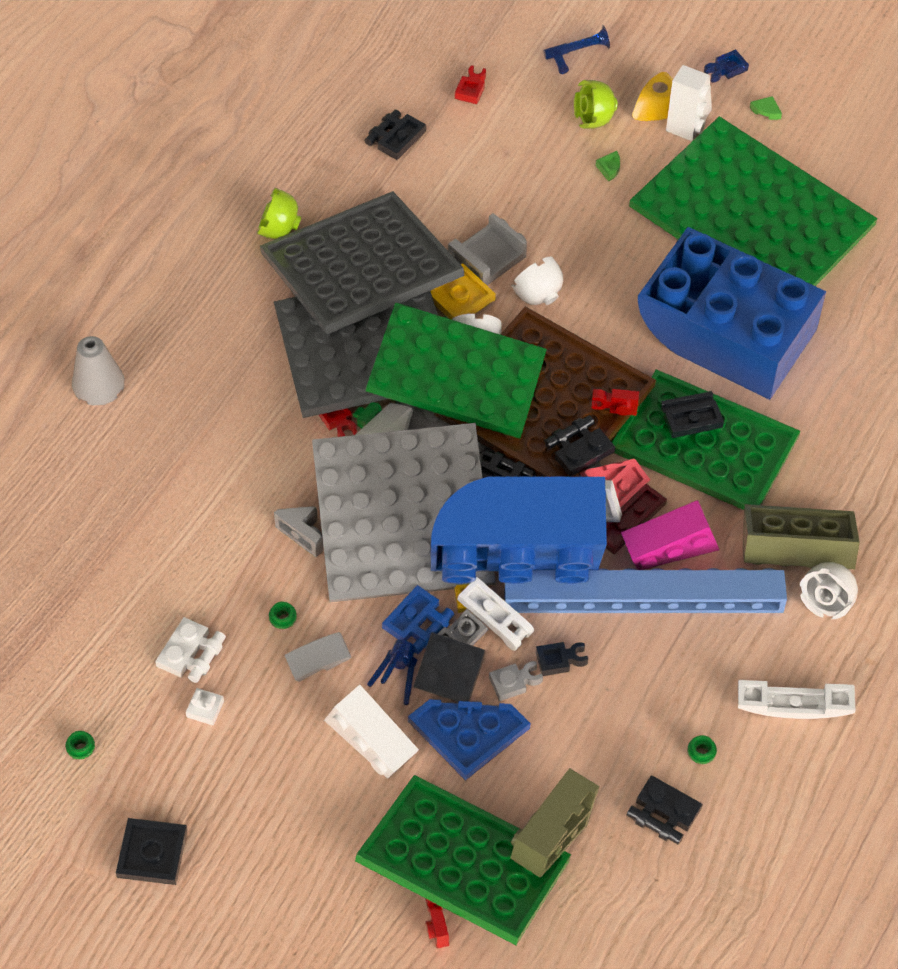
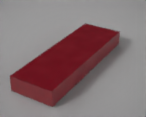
[606,484,667,555]

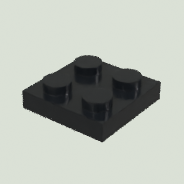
[413,632,486,702]
[116,818,188,885]

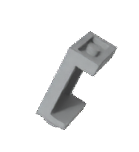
[448,213,527,285]

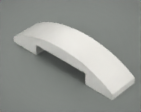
[738,680,855,719]

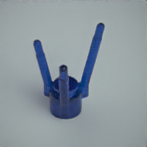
[367,639,418,705]

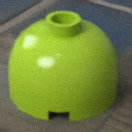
[574,80,618,129]
[257,188,301,239]

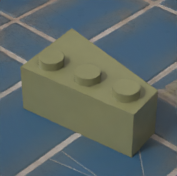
[510,768,600,878]

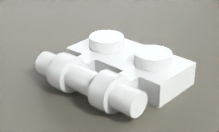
[155,617,226,683]

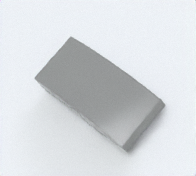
[426,609,489,647]
[285,632,352,682]

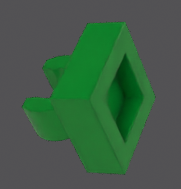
[352,402,382,429]

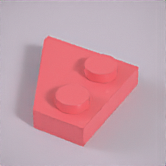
[580,459,650,508]

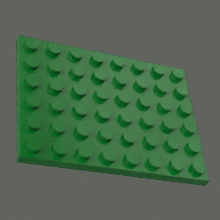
[629,116,878,286]

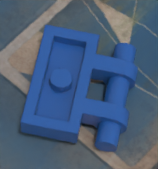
[382,585,455,654]

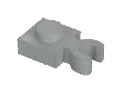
[489,661,543,701]

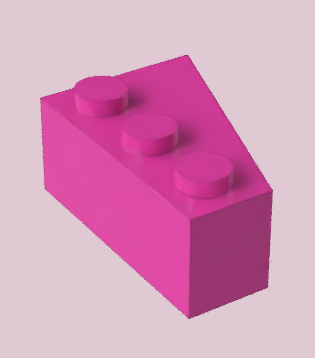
[621,500,720,570]

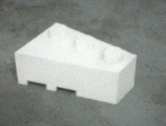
[666,65,712,141]
[324,685,419,778]

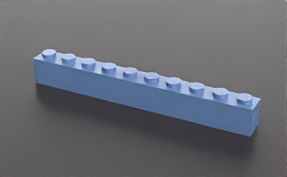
[504,568,787,613]

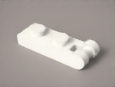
[457,577,534,651]

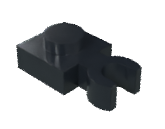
[536,642,588,676]

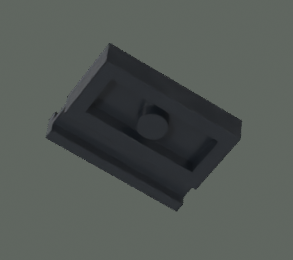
[660,391,724,438]

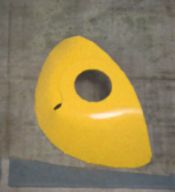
[632,72,673,121]

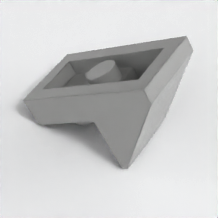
[274,506,323,557]

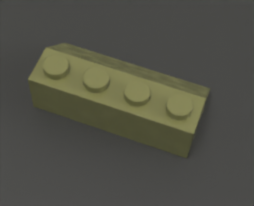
[743,504,860,570]

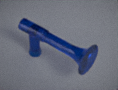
[543,25,610,74]

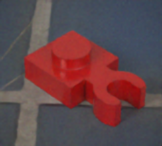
[455,65,486,104]
[591,389,639,416]
[319,408,357,437]
[425,898,449,949]

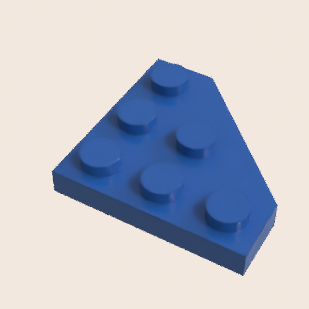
[408,699,531,781]

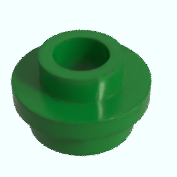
[269,602,297,629]
[65,731,95,760]
[687,735,717,764]

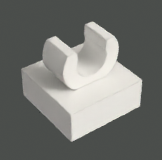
[186,688,224,725]

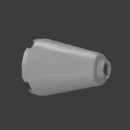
[72,336,124,406]

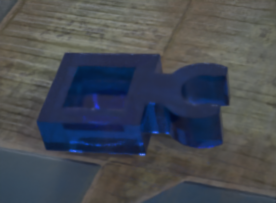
[704,49,749,83]

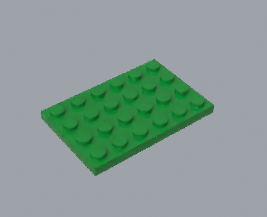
[366,302,547,439]
[612,369,800,510]
[355,775,571,945]

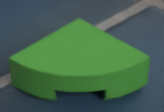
[750,96,782,120]
[595,151,620,182]

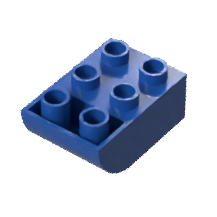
[638,227,826,400]
[431,477,607,584]

